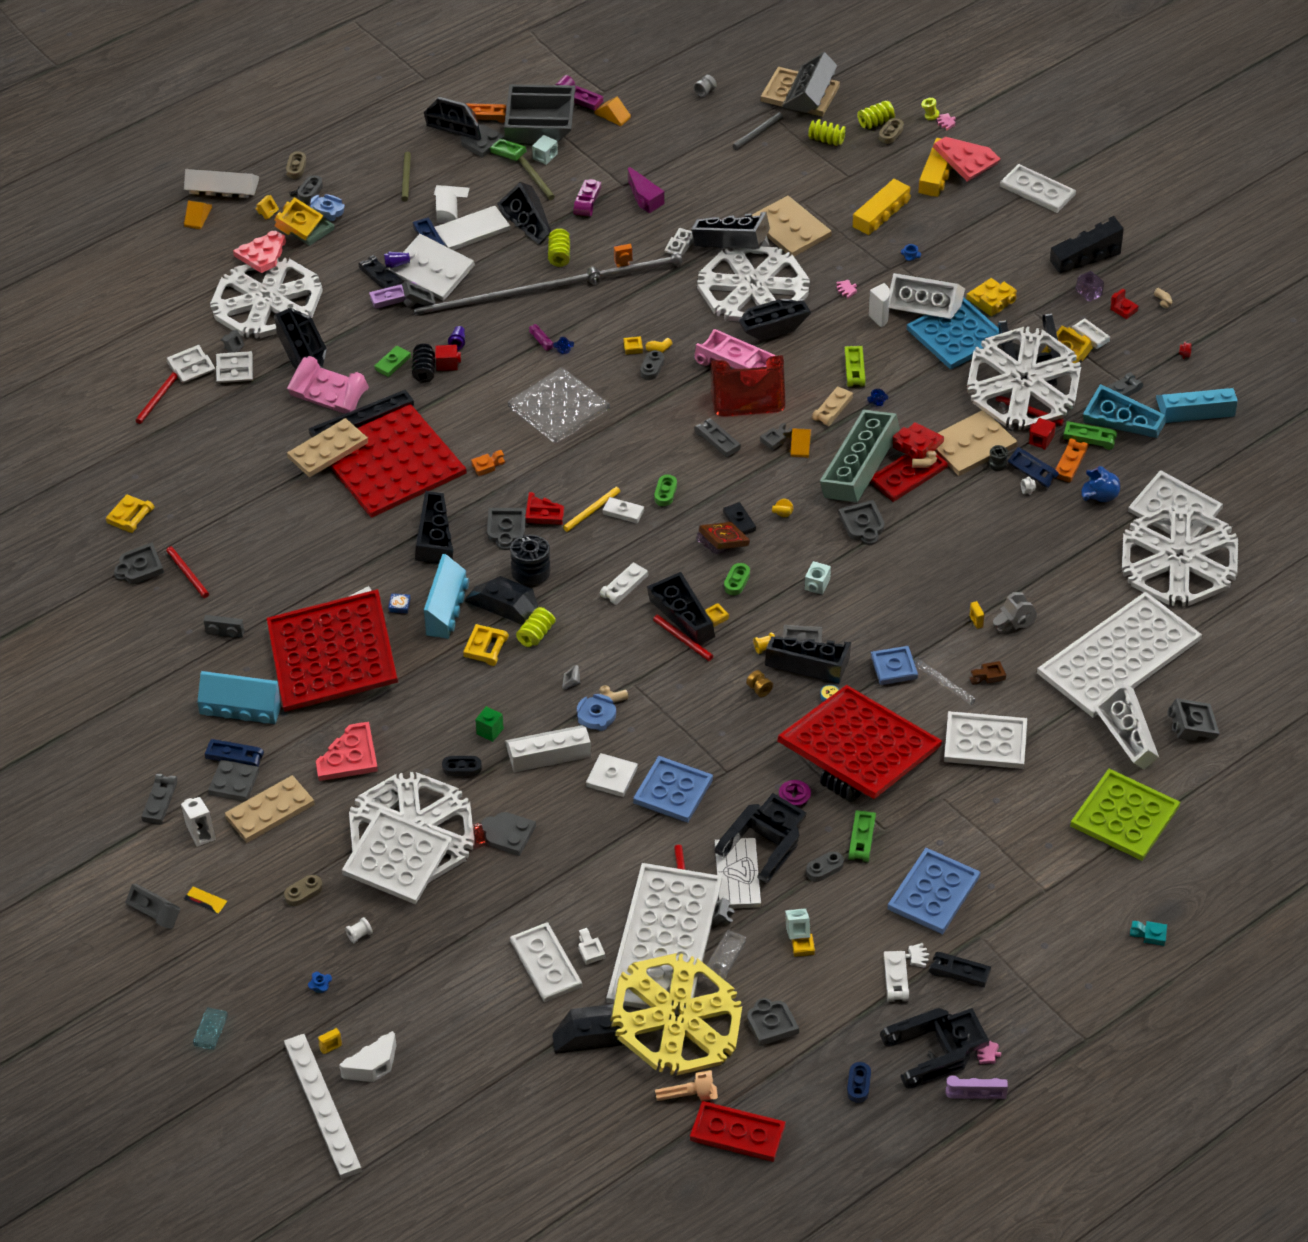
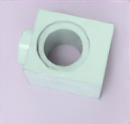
[532,135,558,165]
[805,561,831,595]
[785,909,810,939]

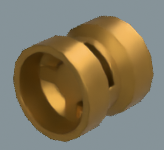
[746,670,773,697]

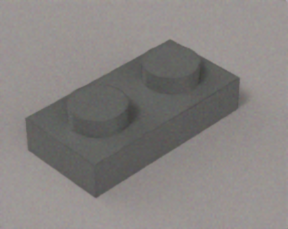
[203,615,245,638]

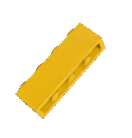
[918,138,952,197]
[852,179,911,235]

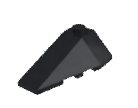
[497,182,551,244]

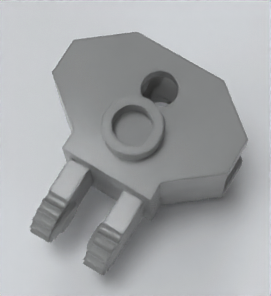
[993,592,1037,634]

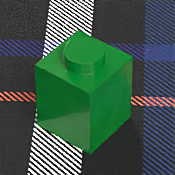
[475,706,504,742]

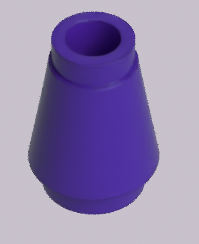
[384,252,410,269]
[448,326,465,350]

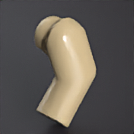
[599,685,628,703]

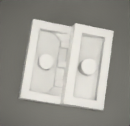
[167,345,215,383]
[216,351,253,383]

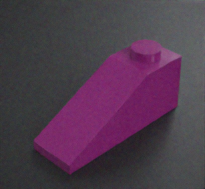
[628,167,665,213]

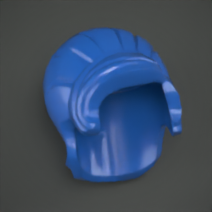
[1082,466,1120,502]

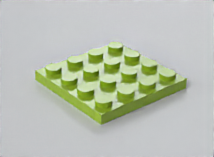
[1070,769,1180,861]

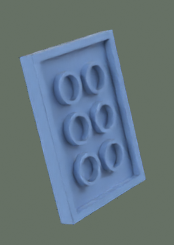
[888,848,980,934]

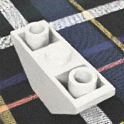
[340,1031,396,1082]

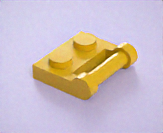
[106,494,154,533]
[463,624,509,666]

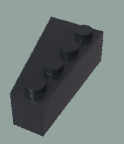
[1050,216,1124,273]

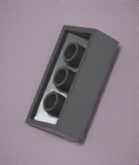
[782,52,837,113]

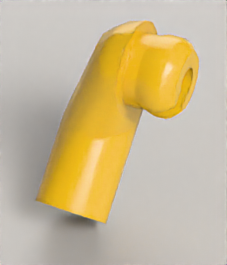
[646,338,673,353]

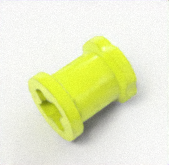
[921,98,939,120]

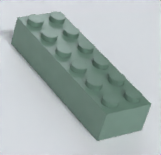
[820,410,900,502]

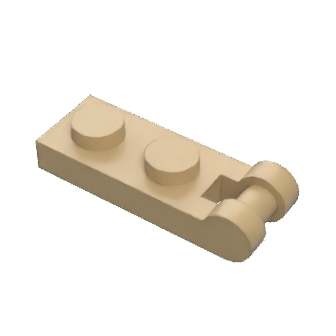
[812,386,853,426]

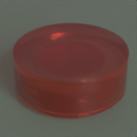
[473,823,485,844]

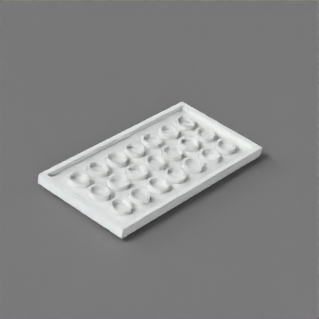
[1037,592,1202,718]
[606,863,722,1015]

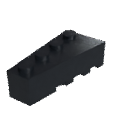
[691,212,770,249]
[415,491,453,564]
[647,572,715,644]
[765,636,851,684]

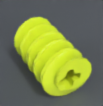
[857,100,895,129]
[808,119,845,146]
[548,229,570,267]
[516,607,556,647]

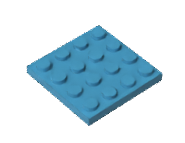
[907,297,999,370]

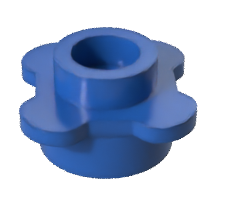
[901,244,921,261]
[308,972,332,993]

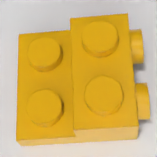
[274,197,323,240]
[966,278,1017,317]
[1041,325,1093,363]

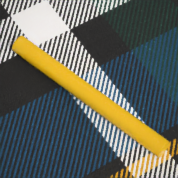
[563,487,620,532]

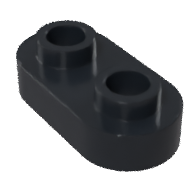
[442,756,482,776]

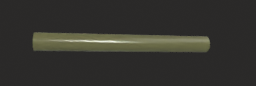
[401,152,411,201]
[518,156,555,200]

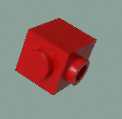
[435,345,461,371]
[1029,417,1056,450]

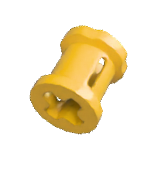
[753,632,775,654]

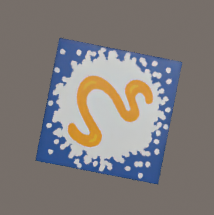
[389,594,411,613]

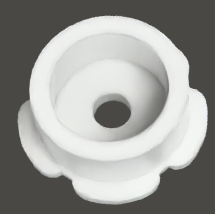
[1021,477,1036,495]

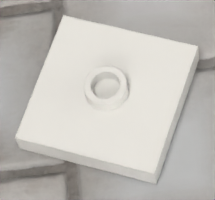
[586,753,638,797]

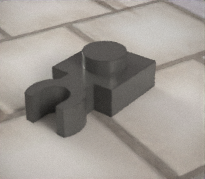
[760,423,792,451]

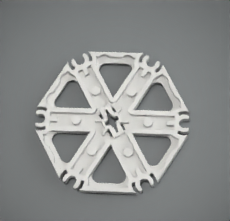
[697,247,810,322]
[210,258,323,338]
[967,327,1081,430]
[1122,505,1238,606]
[349,772,474,883]

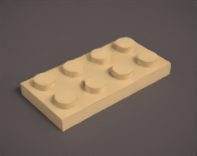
[287,418,368,477]
[225,775,315,843]

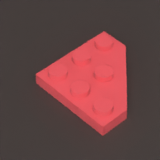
[933,137,1001,182]
[233,230,286,273]
[316,722,378,781]

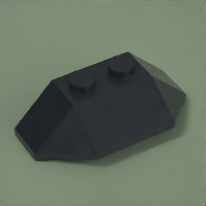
[423,97,482,140]
[739,299,811,341]
[274,307,327,369]
[465,576,538,625]
[553,1004,640,1054]

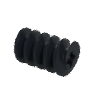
[412,343,435,382]
[820,770,862,802]

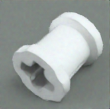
[345,917,373,943]

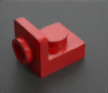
[1110,289,1139,319]

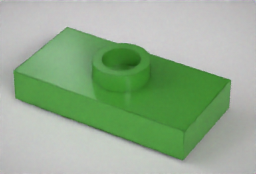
[490,139,527,161]
[374,346,411,377]

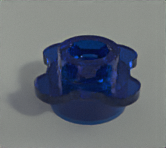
[553,337,574,354]
[867,389,888,406]

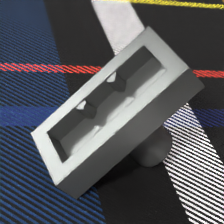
[402,280,435,308]

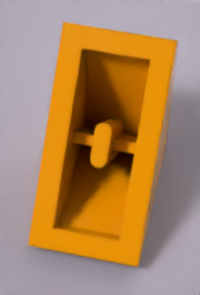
[595,96,631,126]
[184,200,212,229]
[791,428,811,458]

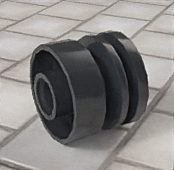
[510,535,551,585]

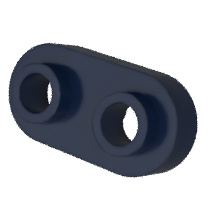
[847,1062,871,1103]

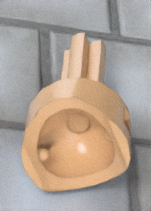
[655,1070,718,1102]

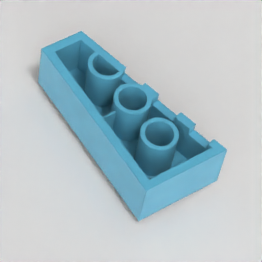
[1083,384,1166,438]

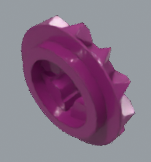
[779,780,811,807]

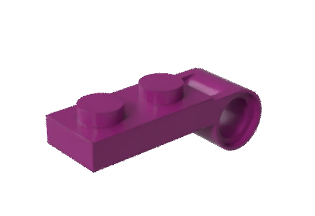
[555,75,604,111]
[573,179,601,217]

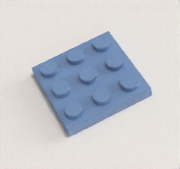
[633,756,713,823]

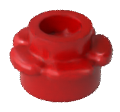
[1179,341,1192,359]

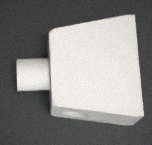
[181,797,216,847]

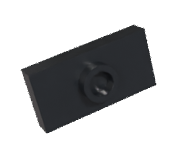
[723,502,756,535]

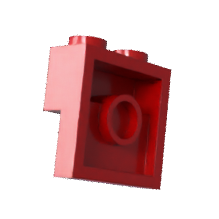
[893,422,944,459]

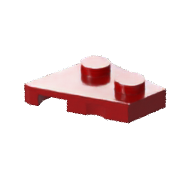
[525,492,564,525]

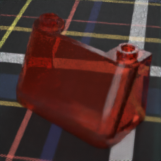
[711,355,786,416]

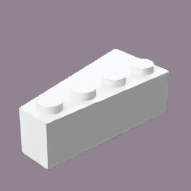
[1094,682,1159,770]

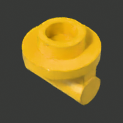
[772,499,793,517]

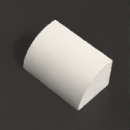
[436,188,458,223]
[869,283,890,328]

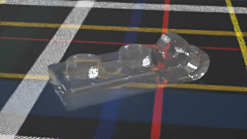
[702,930,746,980]

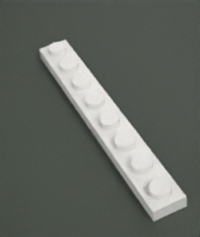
[284,1034,362,1179]

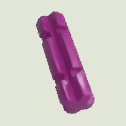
[529,324,553,351]

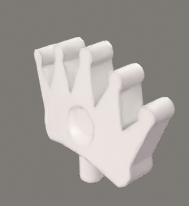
[905,943,929,968]

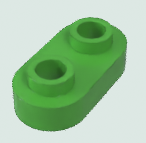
[654,475,677,506]
[724,563,750,595]

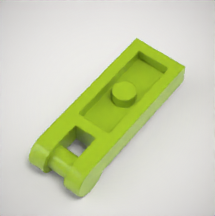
[844,346,865,387]

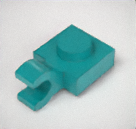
[1130,921,1167,946]

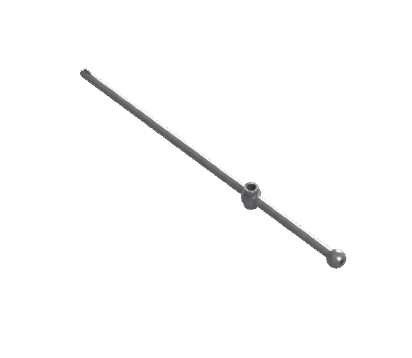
[414,253,682,315]

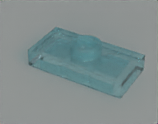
[193,1007,228,1050]

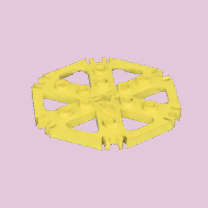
[611,953,742,1076]

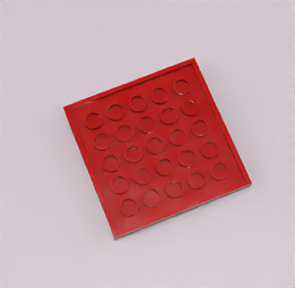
[329,404,467,518]
[266,589,399,712]
[777,685,942,799]

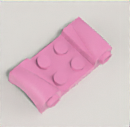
[695,329,775,386]
[287,356,369,414]

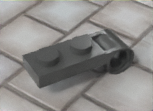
[125,884,180,929]

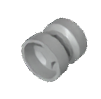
[694,75,717,97]

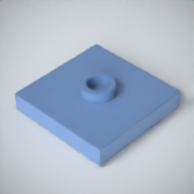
[871,646,918,685]

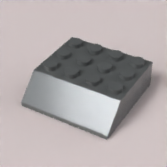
[504,84,575,144]

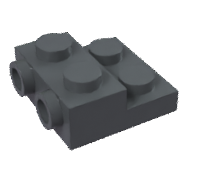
[1167,698,1220,741]

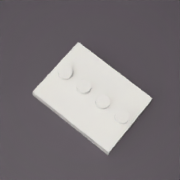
[389,234,475,301]
[1128,470,1223,540]
[944,711,1027,769]

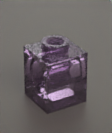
[1076,270,1104,302]

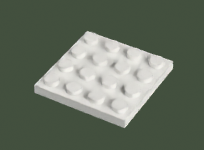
[342,808,452,904]

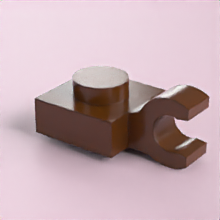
[969,661,1006,685]

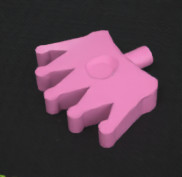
[937,113,956,130]
[837,280,857,299]
[977,1041,1001,1064]

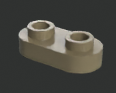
[879,118,904,144]
[286,151,306,179]
[284,875,323,906]

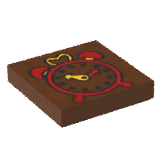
[699,522,750,549]

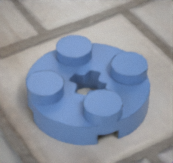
[310,194,345,221]
[577,694,616,731]

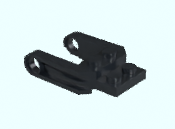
[998,313,1061,386]
[714,793,807,883]
[880,1008,989,1089]

